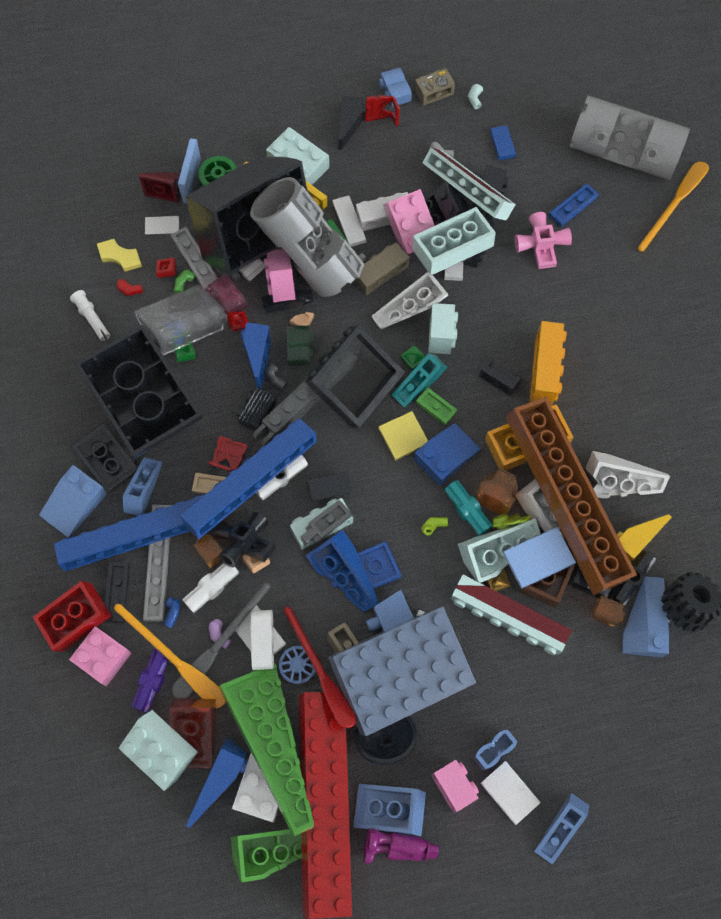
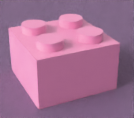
[264,249,295,302]
[69,626,132,687]
[431,760,479,813]

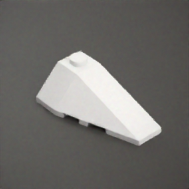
[371,272,448,329]

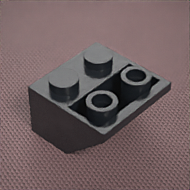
[425,182,470,226]

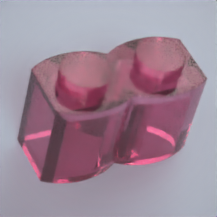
[207,274,247,315]

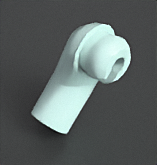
[468,84,483,109]

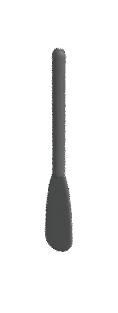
[172,582,270,700]

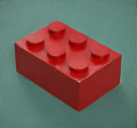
[33,581,111,652]

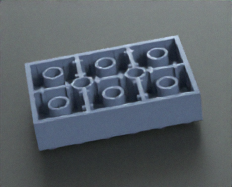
[328,606,476,736]

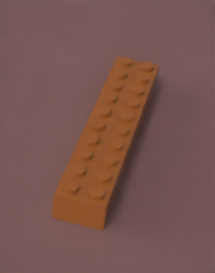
[505,397,637,595]

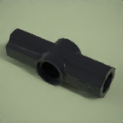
[609,549,656,607]

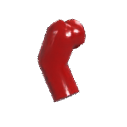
[116,279,143,296]

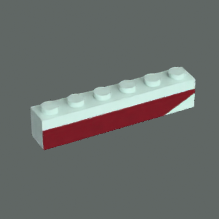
[423,147,516,220]
[451,575,572,655]

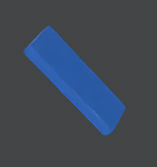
[548,183,599,228]

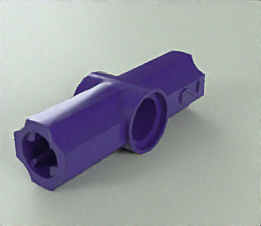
[131,649,169,713]

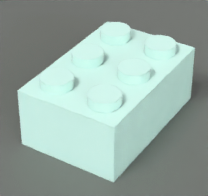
[266,127,329,185]
[119,710,198,791]

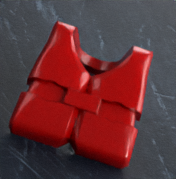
[365,95,400,127]
[208,436,248,473]

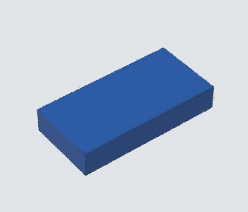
[490,125,516,161]

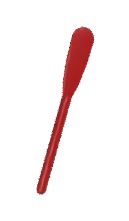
[284,607,357,728]

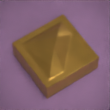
[486,568,510,592]

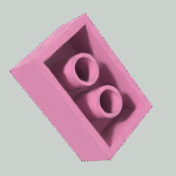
[383,189,435,254]

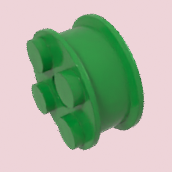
[199,156,237,187]

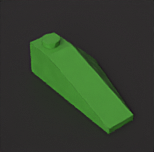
[231,829,302,883]

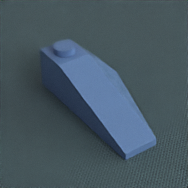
[622,576,669,657]

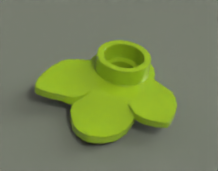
[492,513,531,530]

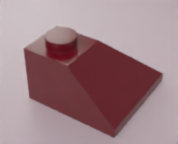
[138,172,181,203]

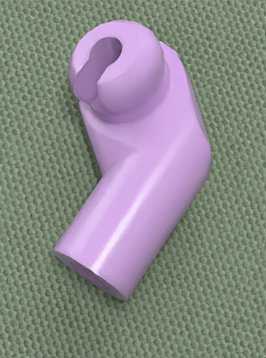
[209,619,231,649]

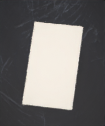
[145,216,179,234]

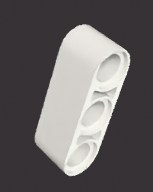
[251,610,274,670]

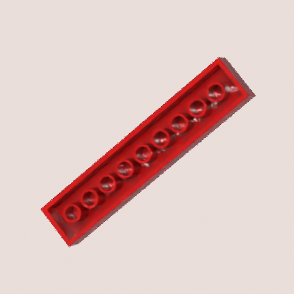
[299,692,352,919]

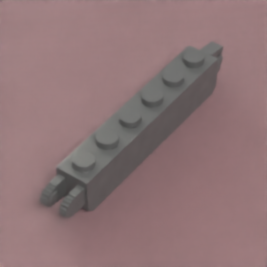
[253,341,361,446]

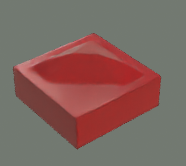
[156,257,176,278]
[226,311,249,332]

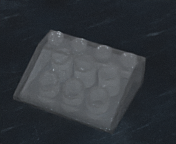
[134,285,227,355]

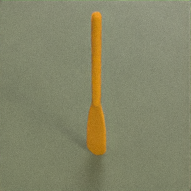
[638,162,709,252]
[114,604,226,708]

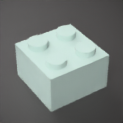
[428,303,458,354]

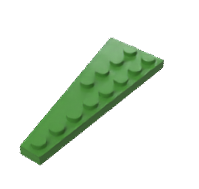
[220,663,314,837]

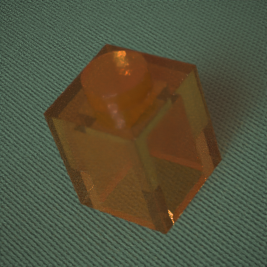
[193,534,222,568]
[591,596,625,627]

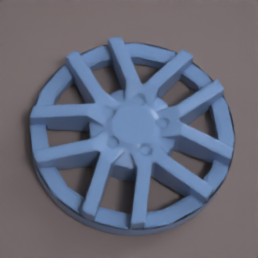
[279,646,316,684]

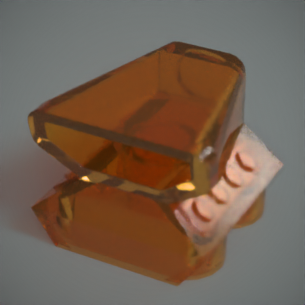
[474,469,519,515]

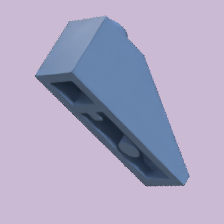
[123,457,162,515]
[534,793,589,865]

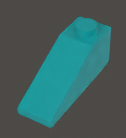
[392,353,448,408]

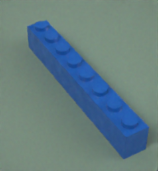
[180,418,317,540]
[54,495,202,572]

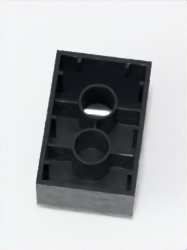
[186,157,307,276]
[75,325,203,459]

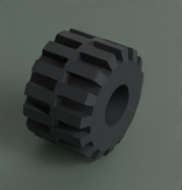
[661,571,721,632]

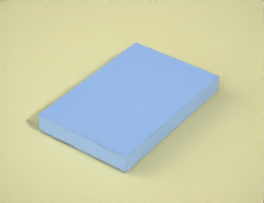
[178,138,201,204]
[503,527,576,589]

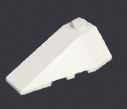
[586,451,670,498]

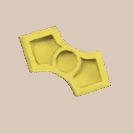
[97,239,142,272]

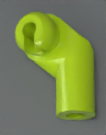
[421,517,448,536]

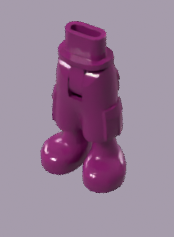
[363,828,439,864]

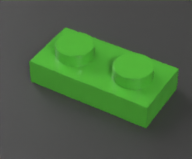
[416,388,457,426]

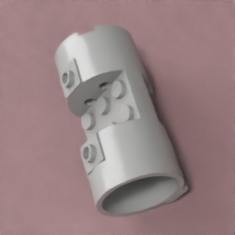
[569,95,690,180]
[250,177,364,297]

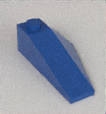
[306,530,379,612]
[186,737,248,828]

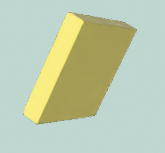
[378,411,428,461]

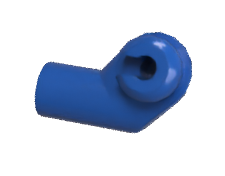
[164,597,180,628]

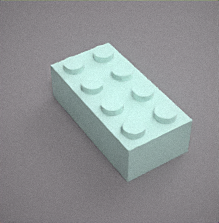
[412,207,496,275]

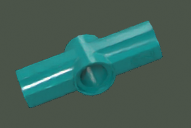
[444,480,493,536]

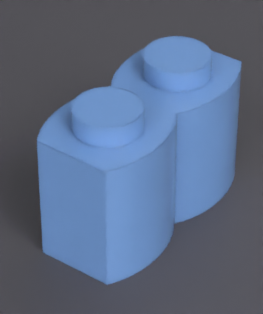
[378,67,412,107]
[473,729,517,770]

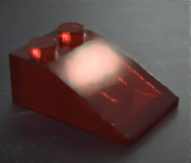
[169,698,216,768]

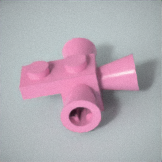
[514,212,572,269]

